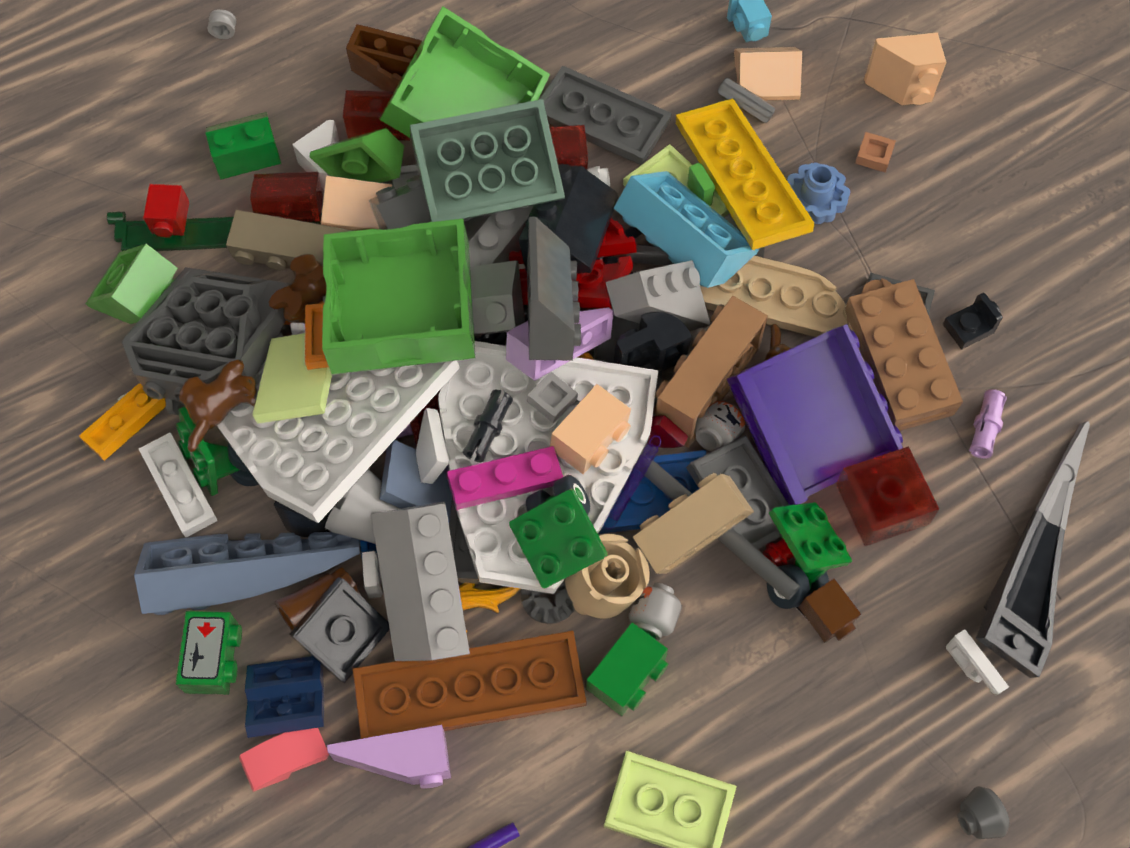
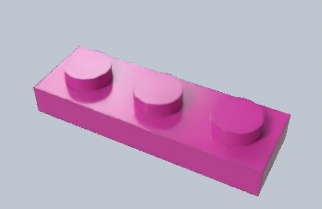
[447,446,563,510]

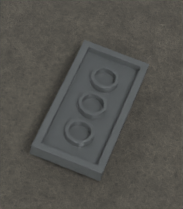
[540,66,672,165]

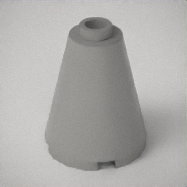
[325,469,401,544]

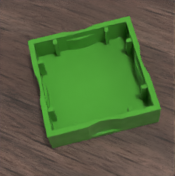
[380,6,550,138]
[322,219,476,374]

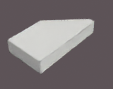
[416,408,449,484]
[946,629,1009,695]

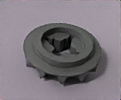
[521,579,575,624]

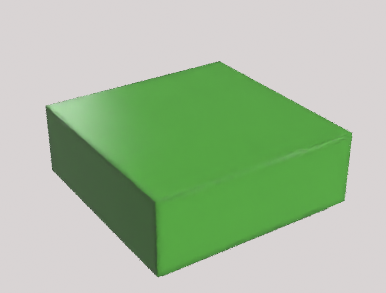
[687,162,715,206]

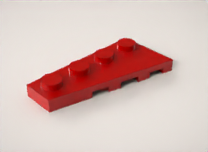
[519,256,633,309]

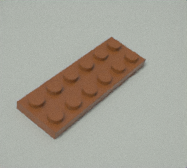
[353,631,587,739]

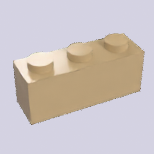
[633,473,754,574]

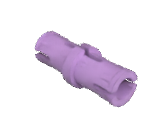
[969,389,1007,459]

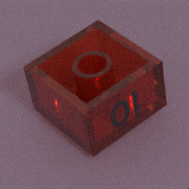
[836,446,939,546]

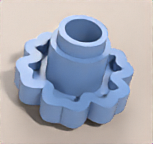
[787,162,850,224]

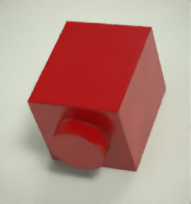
[143,184,189,237]

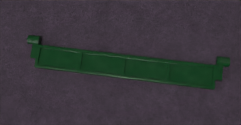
[107,211,322,251]

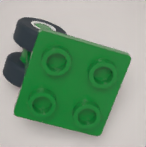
[176,407,259,496]
[509,475,608,589]
[767,502,852,609]

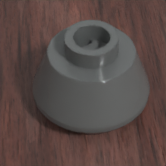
[957,786,1010,839]

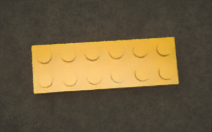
[676,98,814,250]

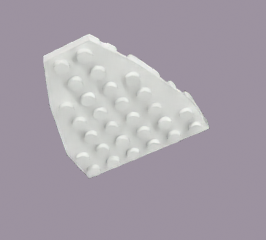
[217,331,460,523]
[438,341,658,594]

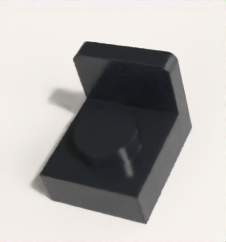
[943,292,1003,350]

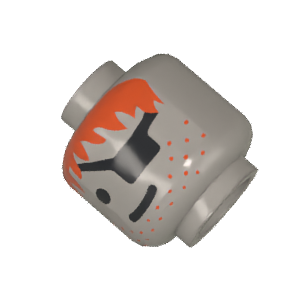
[695,401,746,452]
[628,583,682,640]

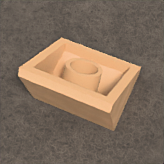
[734,47,802,100]
[321,175,392,231]

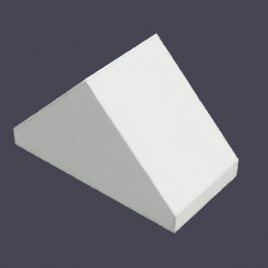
[292,120,339,190]

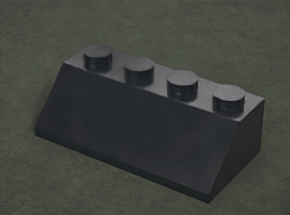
[519,164,618,273]

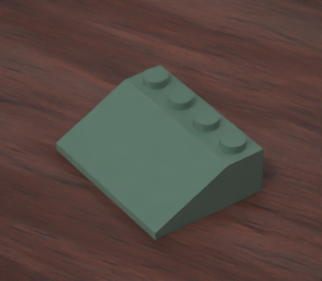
[410,99,565,222]

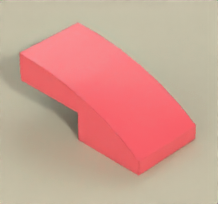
[239,728,329,792]

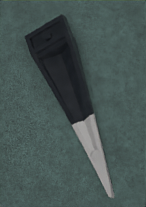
[975,421,1090,678]

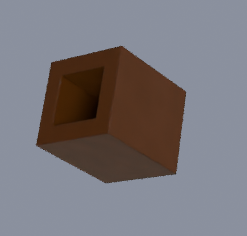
[798,579,861,643]

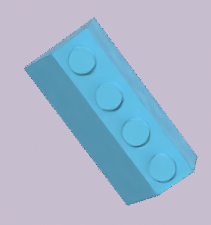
[614,171,760,288]

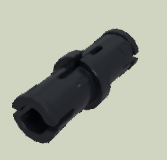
[463,389,513,463]

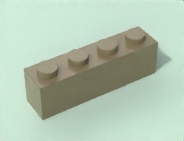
[226,210,354,271]

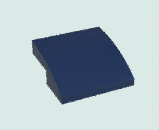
[245,656,324,738]

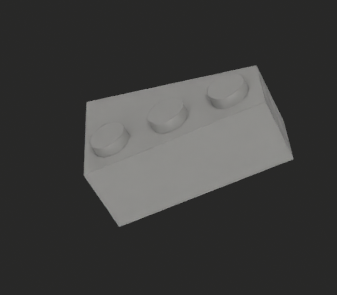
[605,260,711,331]

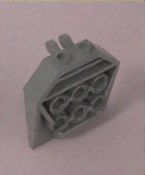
[122,267,291,415]

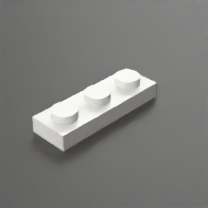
[139,433,218,537]

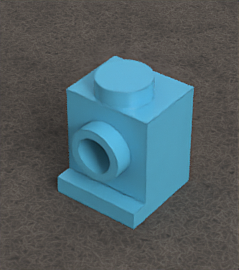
[727,0,772,42]

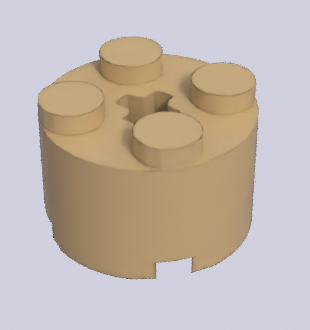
[565,534,650,619]

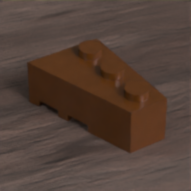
[346,24,422,96]

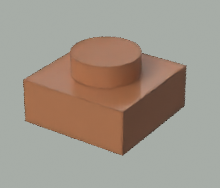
[855,132,896,173]

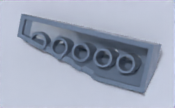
[134,532,360,615]

